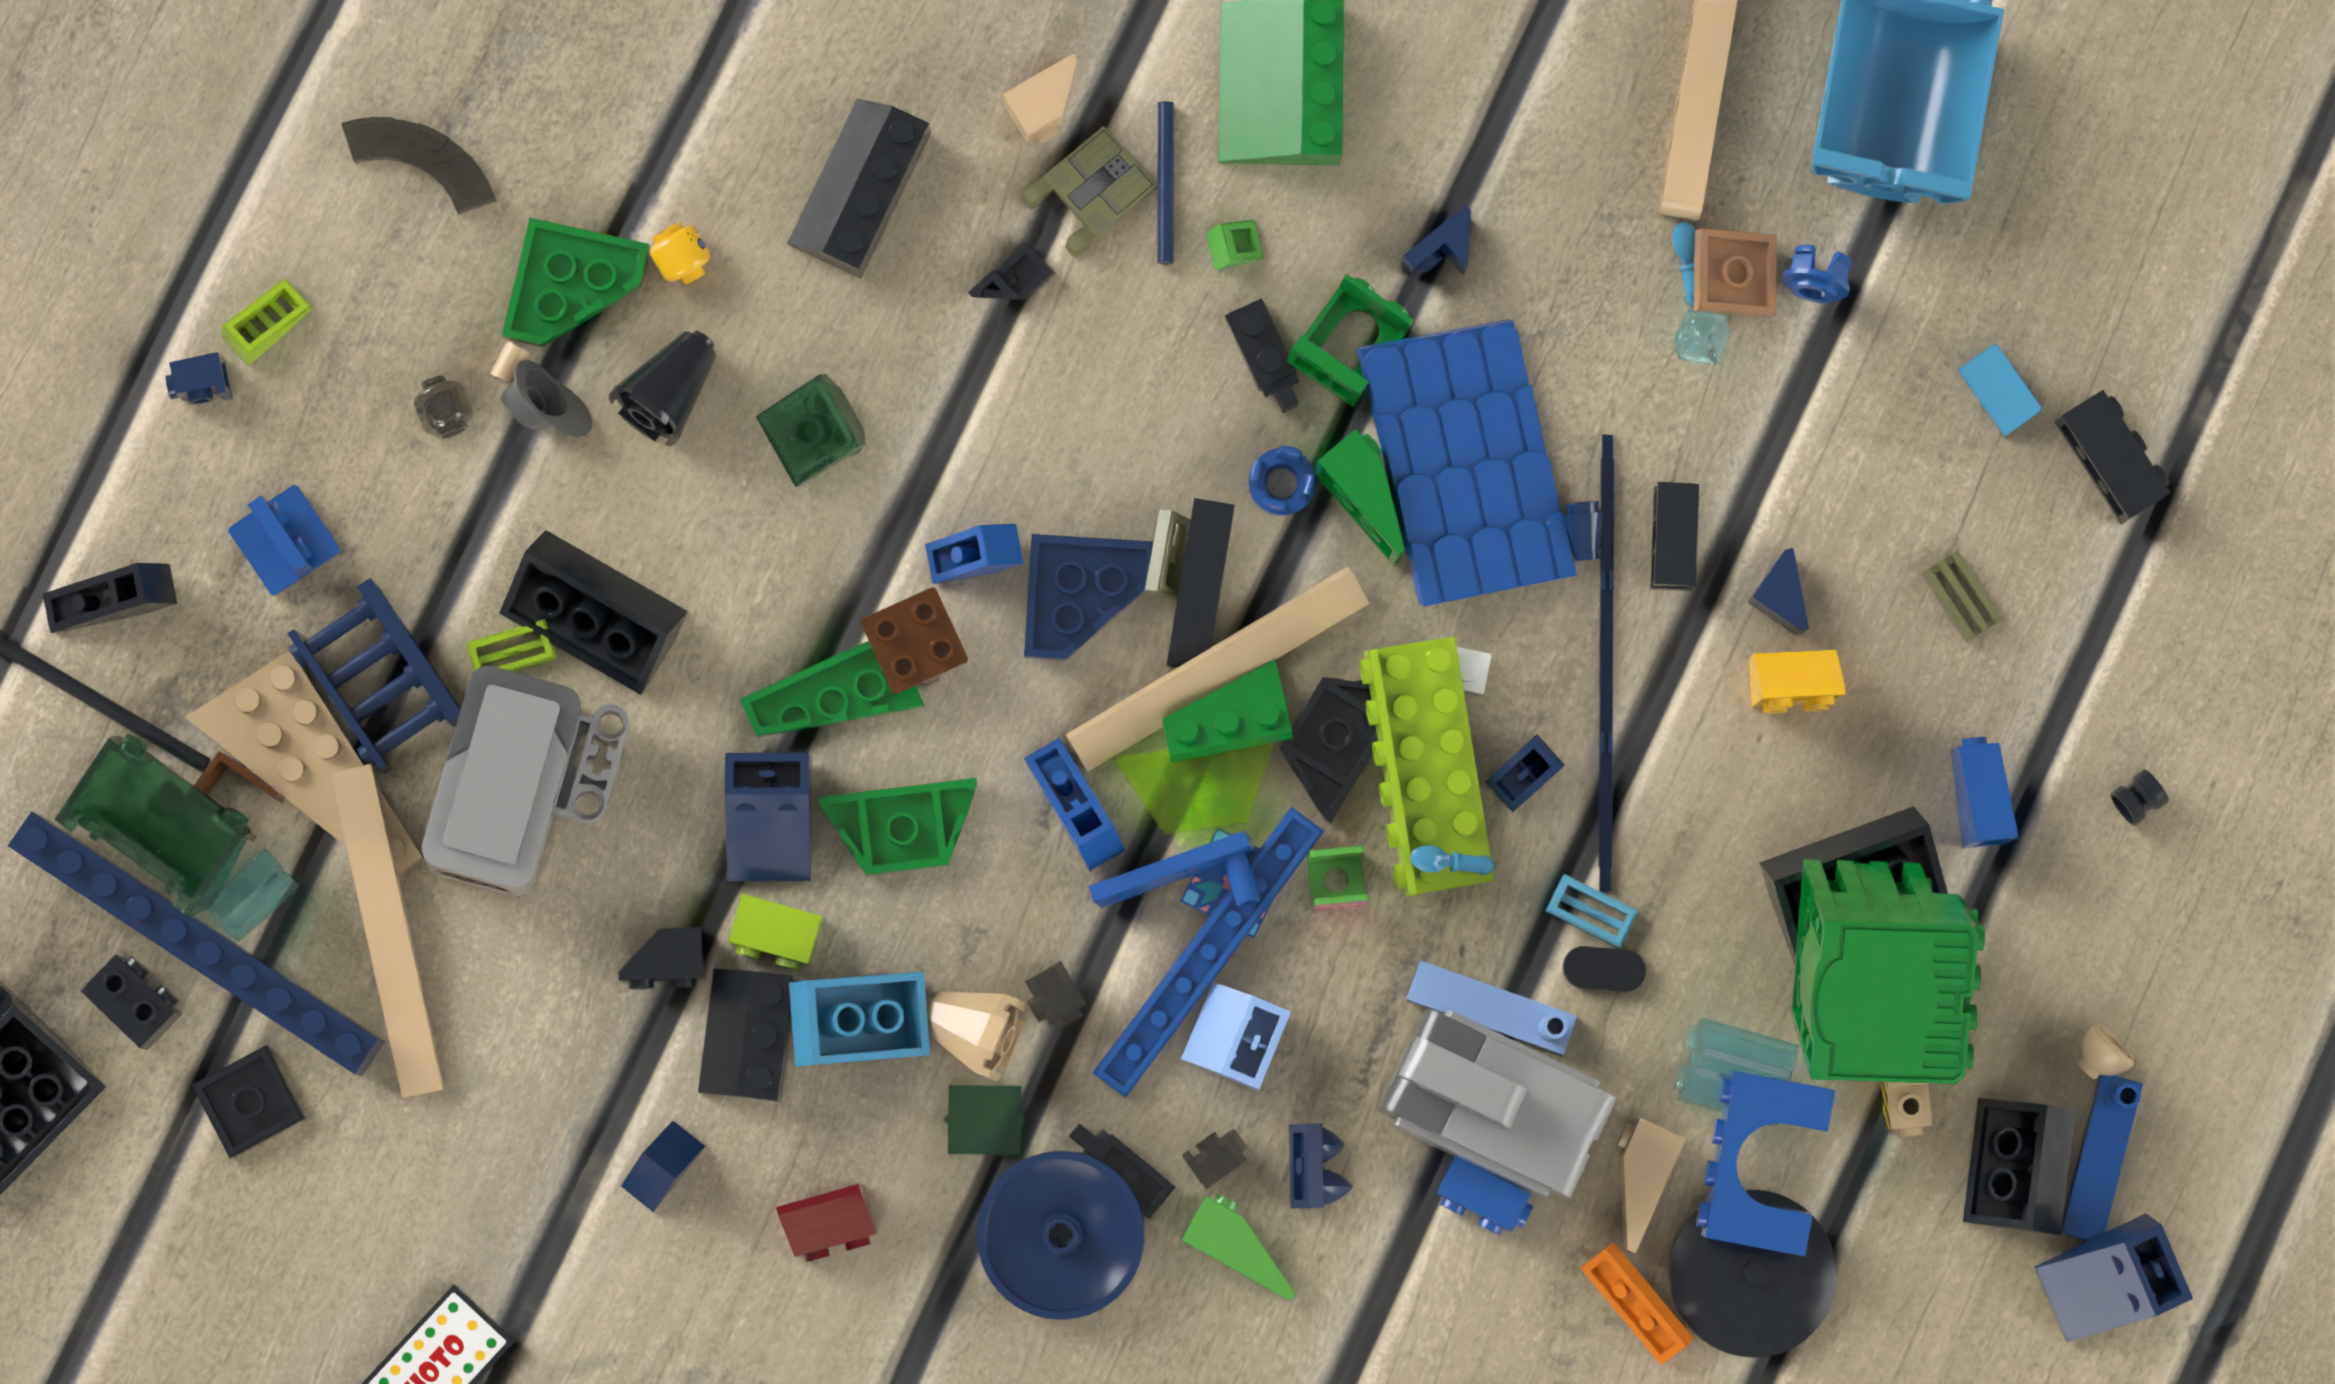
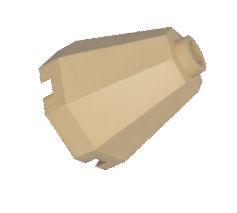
[926,991,1028,1082]

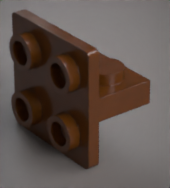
[861,587,968,695]

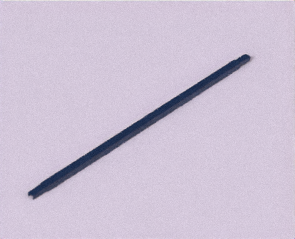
[1598,434,1614,892]

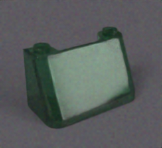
[54,734,251,917]

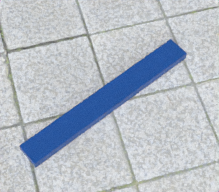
[1093,806,1324,1098]

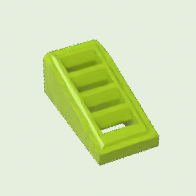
[221,278,312,366]

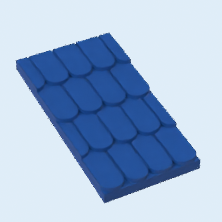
[1356,319,1577,607]

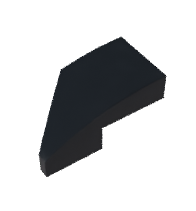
[968,242,1056,300]

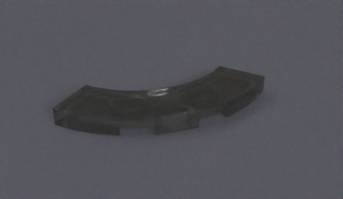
[341,117,497,214]

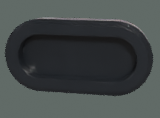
[1562,946,1646,992]

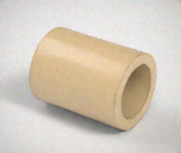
[489,342,532,386]

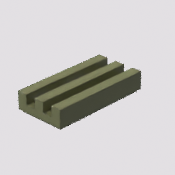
[1145,510,1191,600]
[1922,550,2003,642]

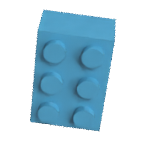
[789,972,930,1066]

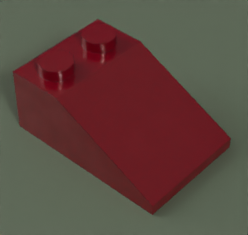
[776,1184,877,1263]

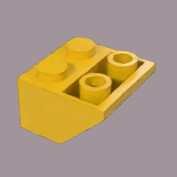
[1749,650,1846,714]

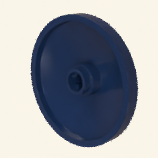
[977,1150,1145,1320]

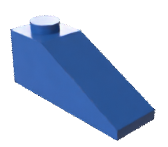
[1024,738,1126,871]

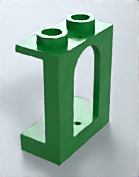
[1286,273,1414,408]

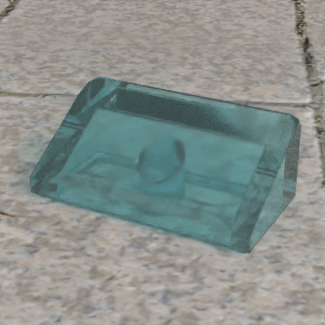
[204,849,299,941]

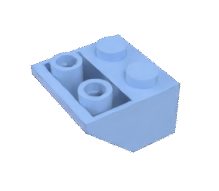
[1181,982,1291,1091]

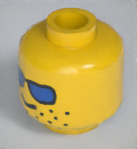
[649,221,711,285]

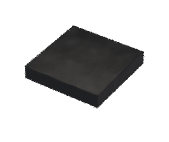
[192,1045,306,1159]

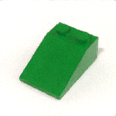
[1315,429,1405,567]

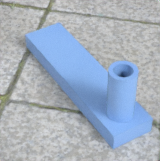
[1406,960,1577,1056]

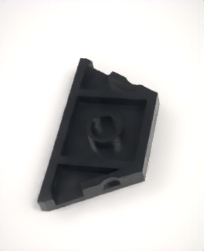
[1279,677,1378,824]

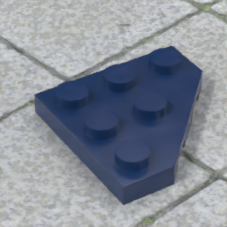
[1024,534,1154,661]

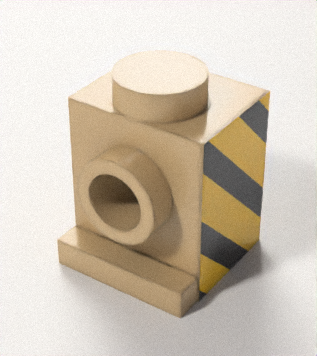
[1880,1082,1933,1137]

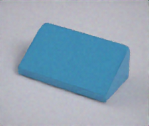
[1957,343,2042,437]

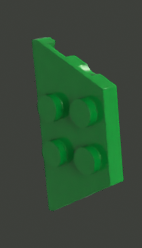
[818,778,978,876]

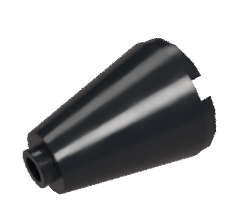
[609,331,716,446]

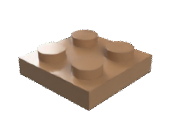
[1693,228,1777,318]

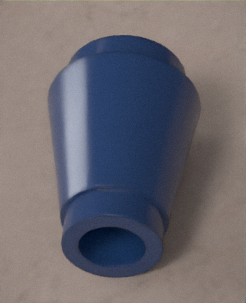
[1563,501,1604,561]

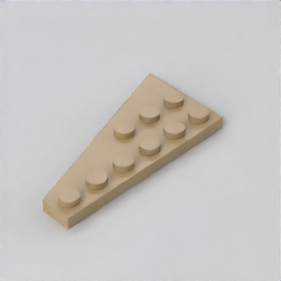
[185,651,424,875]

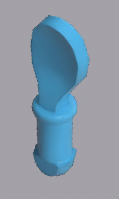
[1672,222,1695,308]
[1410,845,1495,875]

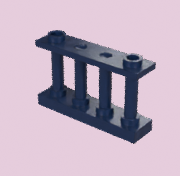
[287,578,461,773]

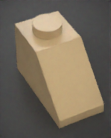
[1003,54,1077,144]

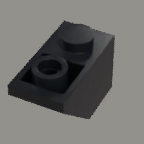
[618,927,706,990]

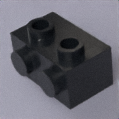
[80,954,183,1050]

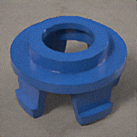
[1782,245,1852,303]
[1248,446,1316,516]

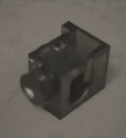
[1181,1128,1248,1190]

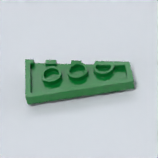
[740,641,925,738]

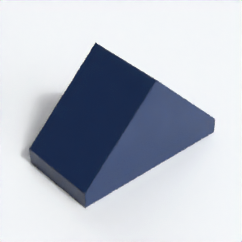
[1748,548,1809,635]
[1486,734,1565,812]
[621,1121,706,1212]

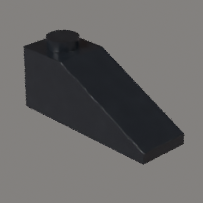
[42,562,178,633]

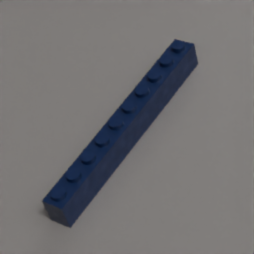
[8,811,385,1076]

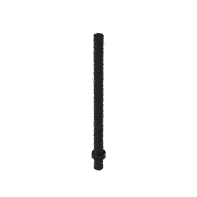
[0,630,211,773]

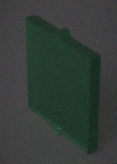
[944,1085,1025,1155]

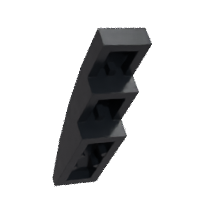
[1166,498,1235,668]

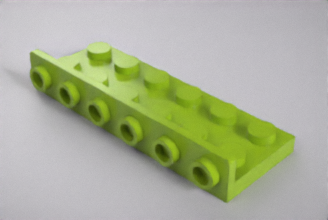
[1359,636,1495,897]

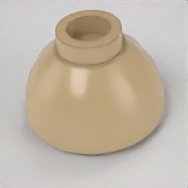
[2077,1023,2134,1079]

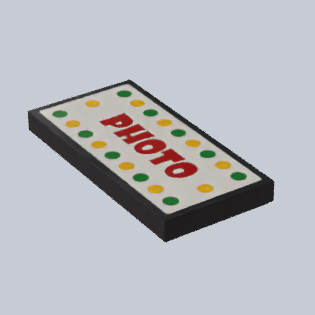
[362,1284,516,1384]

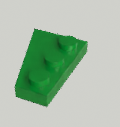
[1162,659,1293,762]

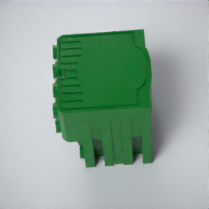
[1791,859,1985,1084]

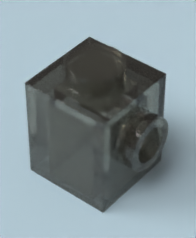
[1025,961,1086,1029]

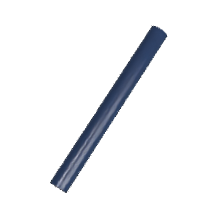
[1157,101,1174,265]

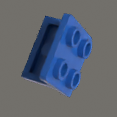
[228,485,341,596]

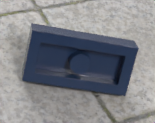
[1289,1124,1353,1208]

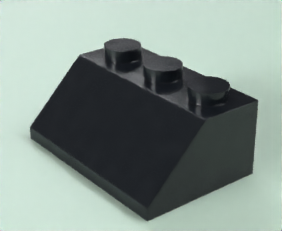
[698,968,796,1102]
[1963,1098,2076,1235]

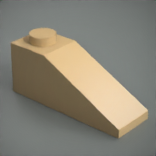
[1617,1118,1686,1254]

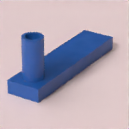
[1089,831,1261,908]
[2061,1075,2143,1241]

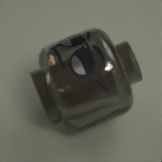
[413,375,474,440]

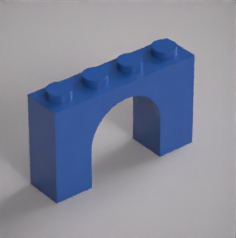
[1696,1070,1835,1256]

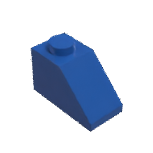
[925,524,1024,584]

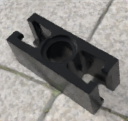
[1650,482,1699,591]

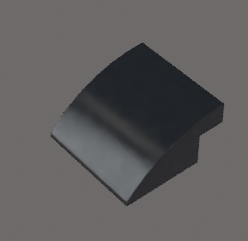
[0,981,106,1195]

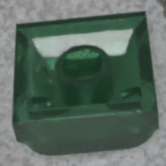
[756,374,866,487]

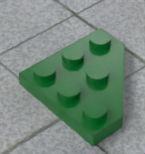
[501,217,651,347]

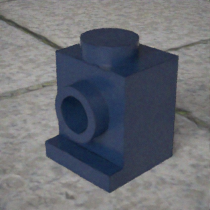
[165,352,233,405]

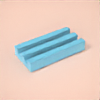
[1545,874,1638,948]

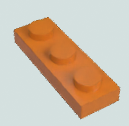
[1580,1242,1694,1365]

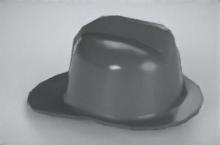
[500,360,592,437]

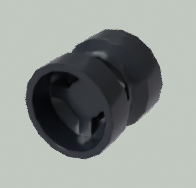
[2110,769,2169,826]

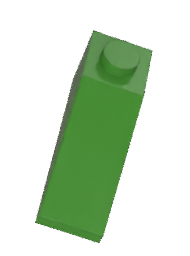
[1181,1193,1296,1302]

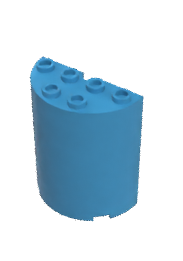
[1810,0,2004,204]

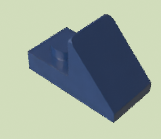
[1401,205,1471,276]

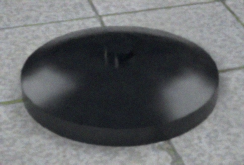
[1668,1190,1837,1358]

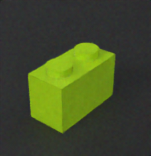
[728,893,824,971]

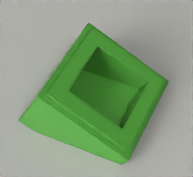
[1206,220,1264,270]

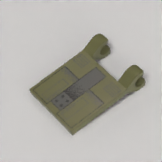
[1022,126,1157,257]

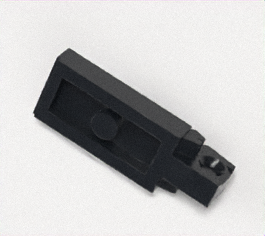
[1225,298,1299,413]
[1069,1123,1176,1219]

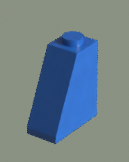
[1951,737,2018,848]

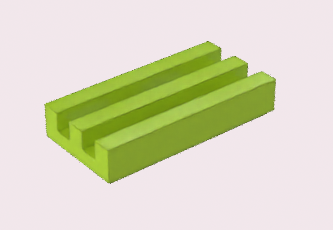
[466,619,558,672]

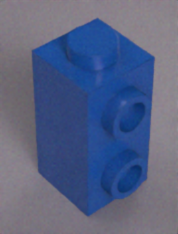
[1435,1156,1533,1235]

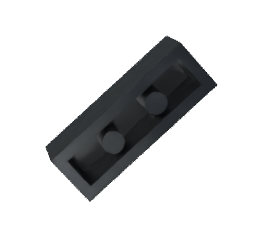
[2054,390,2171,525]

